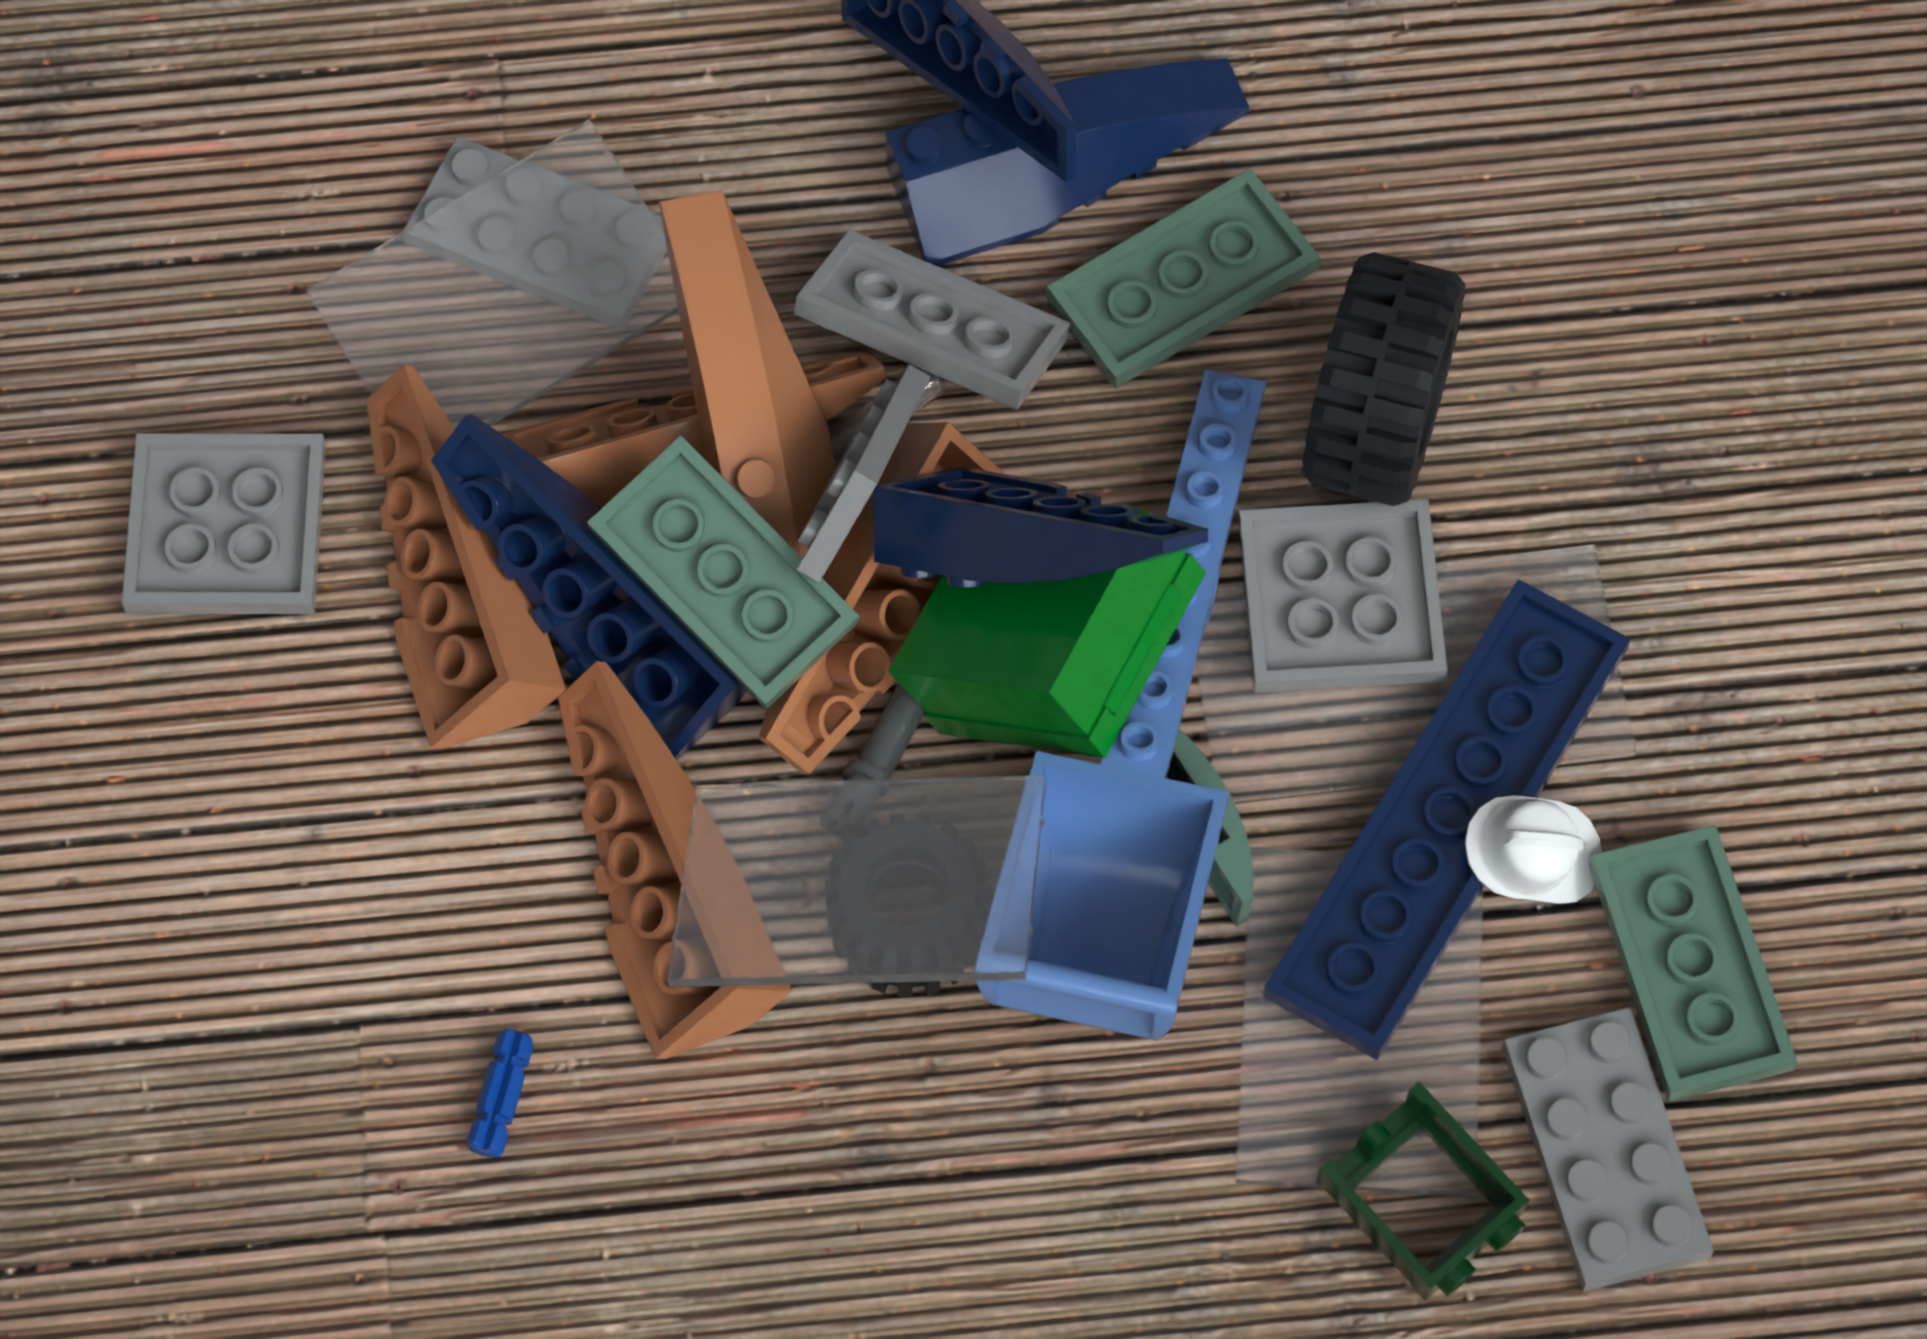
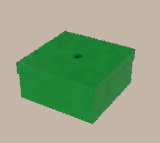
[888,510,1206,758]

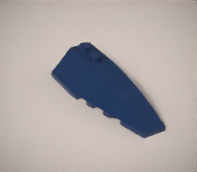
[841,0,1076,182]
[885,58,1249,266]
[431,414,748,760]
[873,467,1208,587]

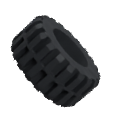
[1302,252,1466,506]

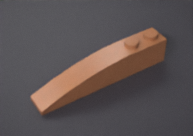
[658,190,836,558]
[502,351,886,508]
[366,364,566,749]
[758,422,1005,774]
[558,661,792,1059]

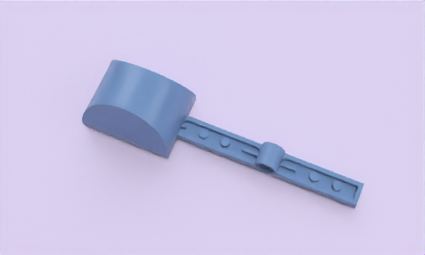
[976,369,1266,1041]

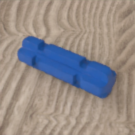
[467,1029,534,1158]

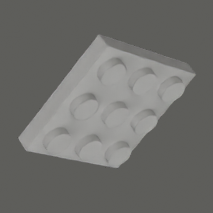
[122,433,326,614]
[1238,499,1447,693]

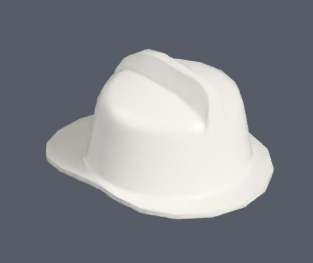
[1465,795,1602,904]

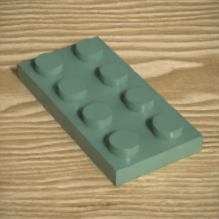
[1046,168,1320,389]
[587,435,860,710]
[1589,825,1797,1102]

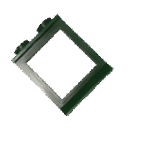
[1316,1082,1530,1301]

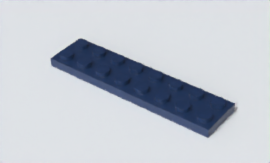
[1263,579,1631,1061]

